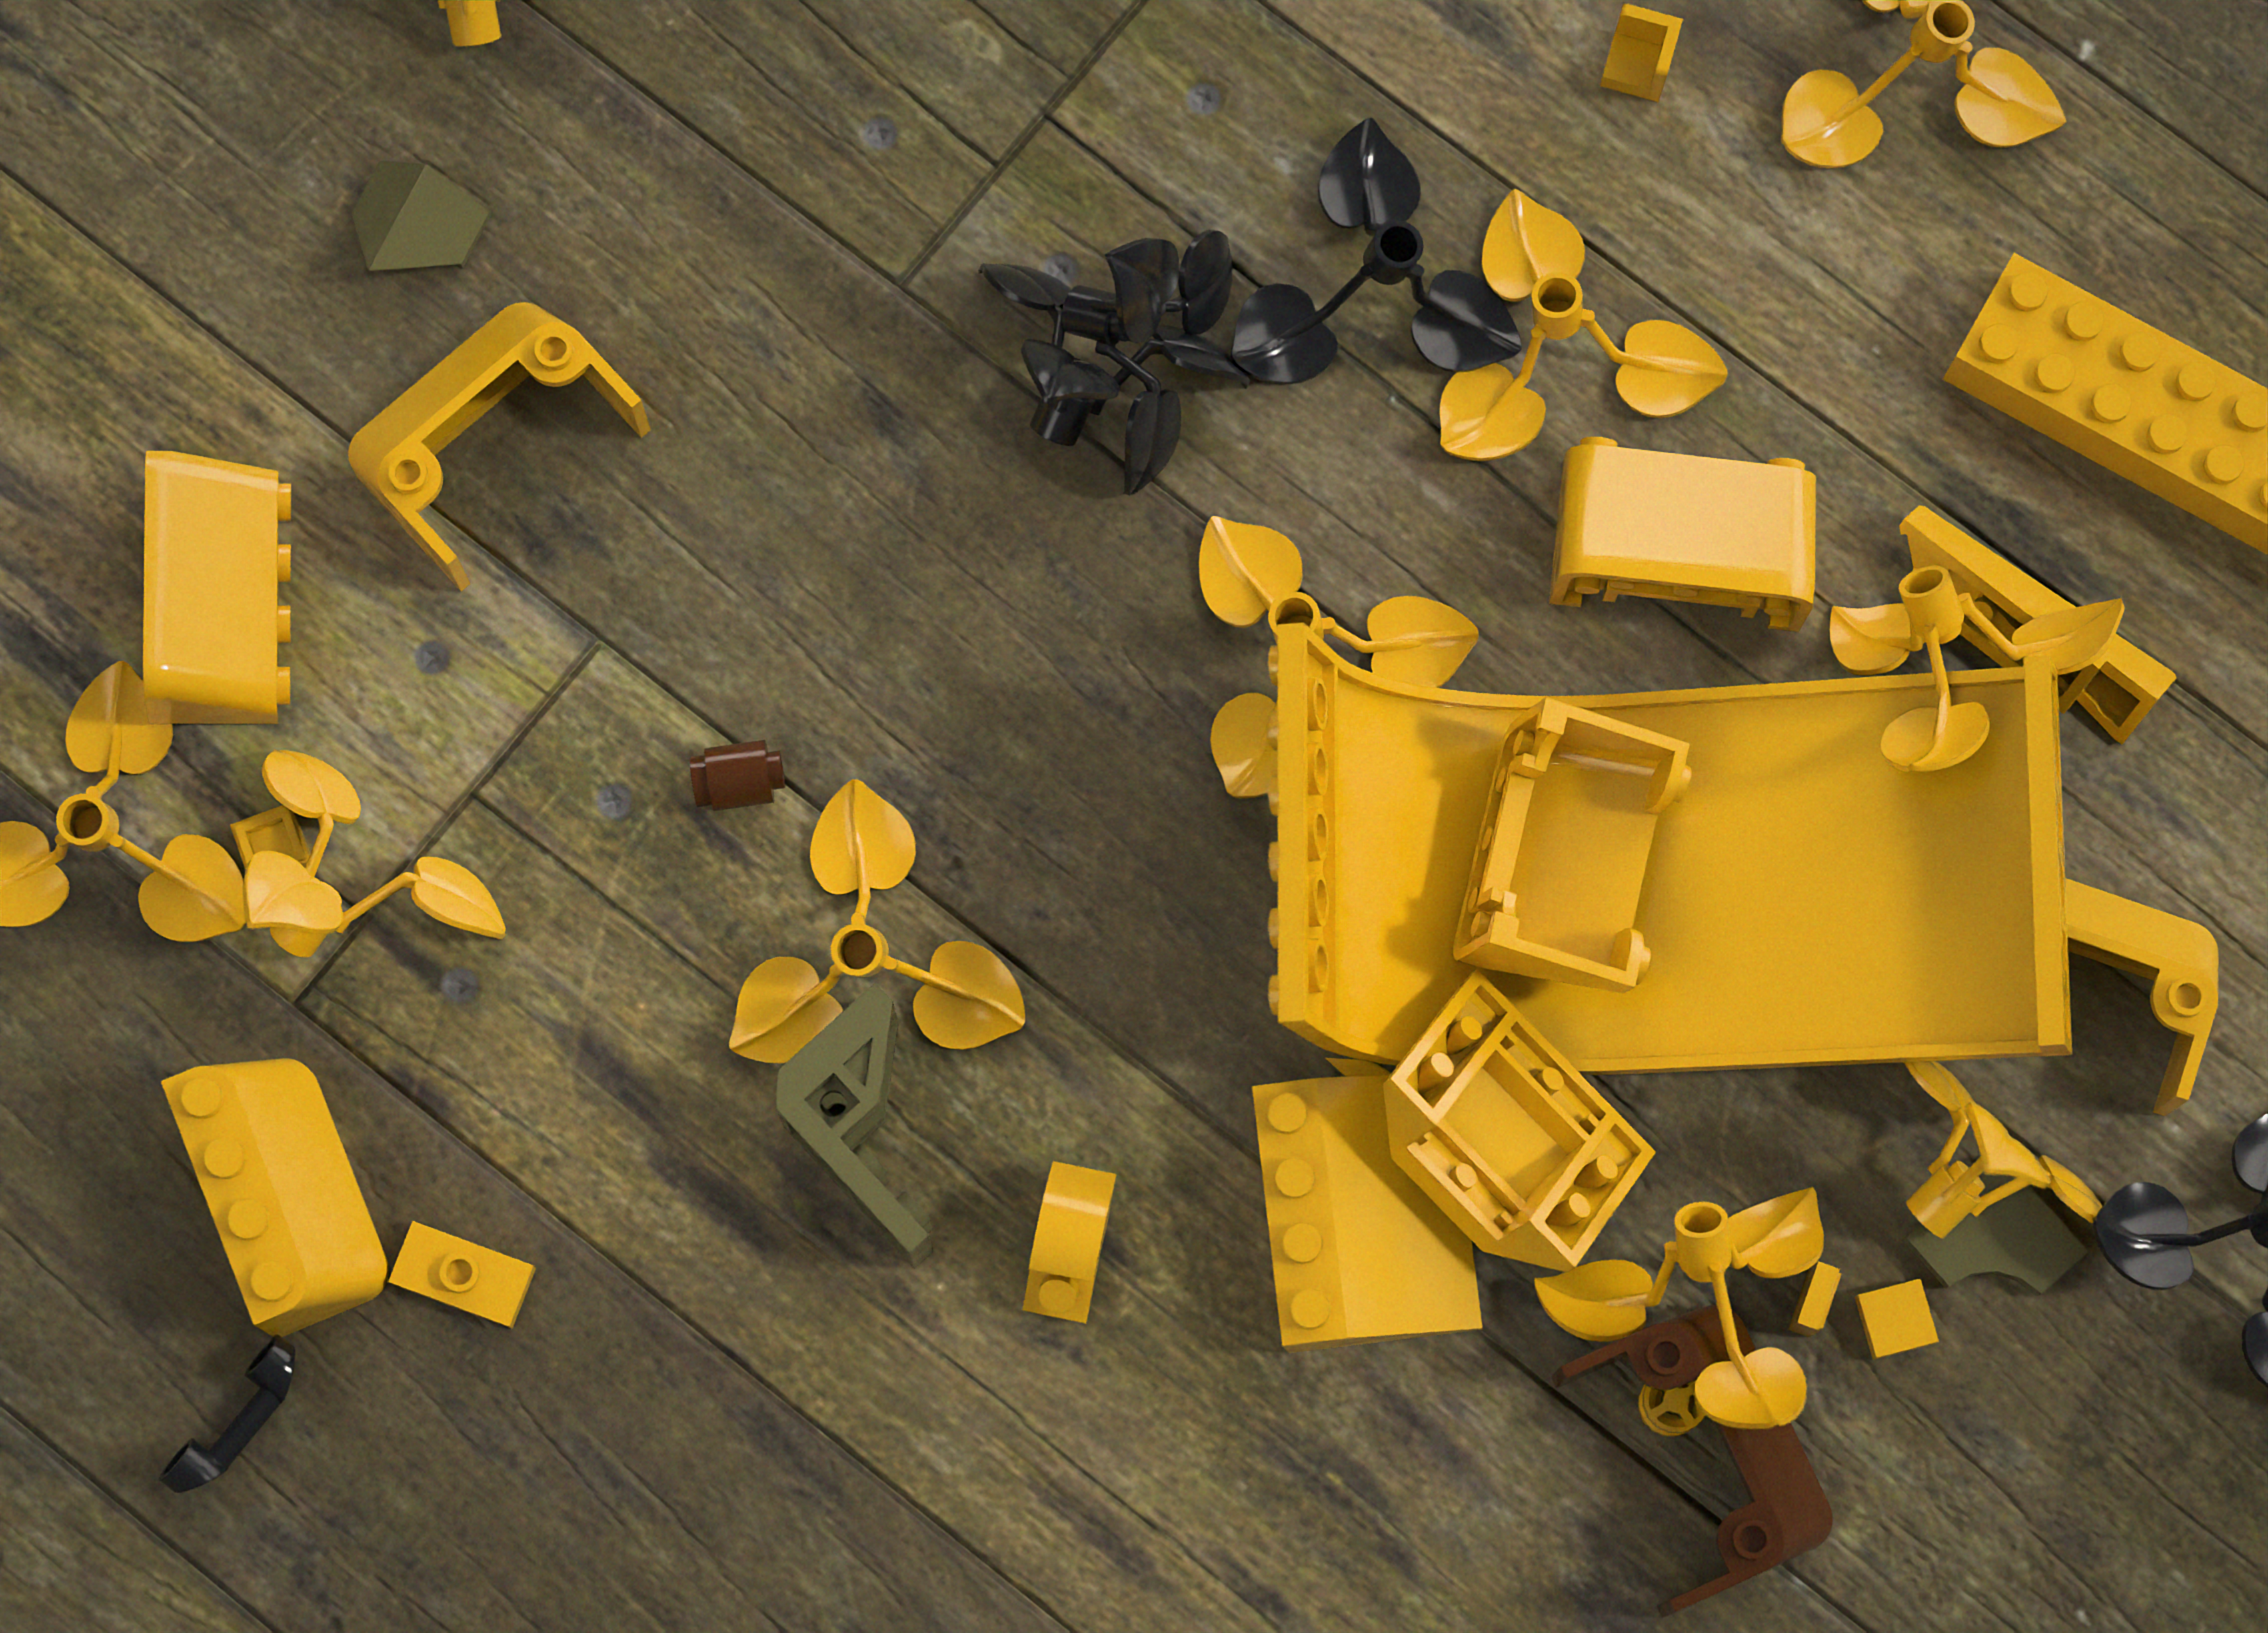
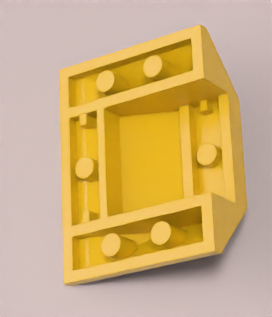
[1383,969,1656,1273]

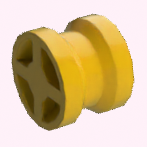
[1638,1379,1705,1437]

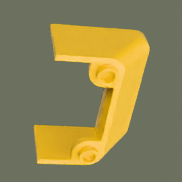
[348,302,651,592]
[2065,878,2219,1116]

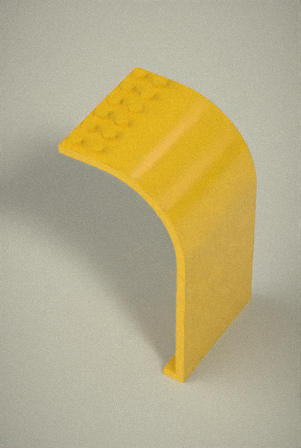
[1268,623,2072,1075]

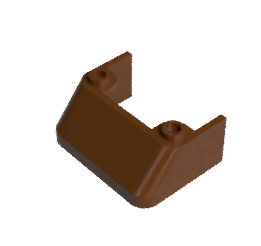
[1551,1305,1833,1618]

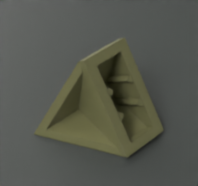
[351,161,491,271]

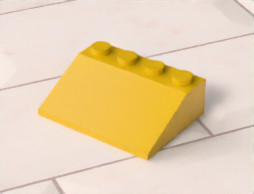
[1252,1074,1483,1353]

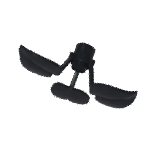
[1230,118,1522,384]
[1062,230,1233,496]
[979,263,1251,446]
[2092,1114,2268,1388]

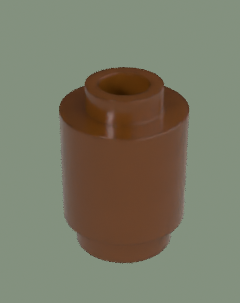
[690,740,785,811]

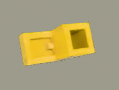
[1022,1161,1117,1323]

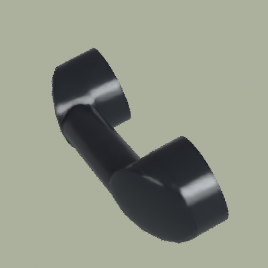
[159,1334,296,1493]

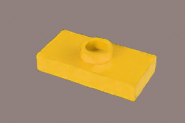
[388,1221,536,1329]

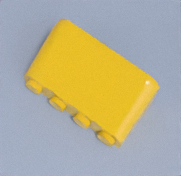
[143,451,291,724]
[161,1058,389,1337]

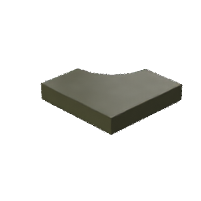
[1902,1172,2089,1296]

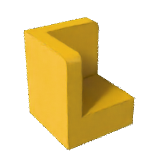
[1600,4,1683,102]

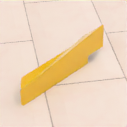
[1899,505,2176,745]

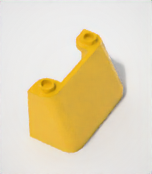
[1549,437,1816,632]
[1453,697,1691,993]

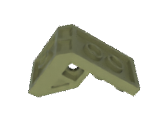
[775,982,933,1269]

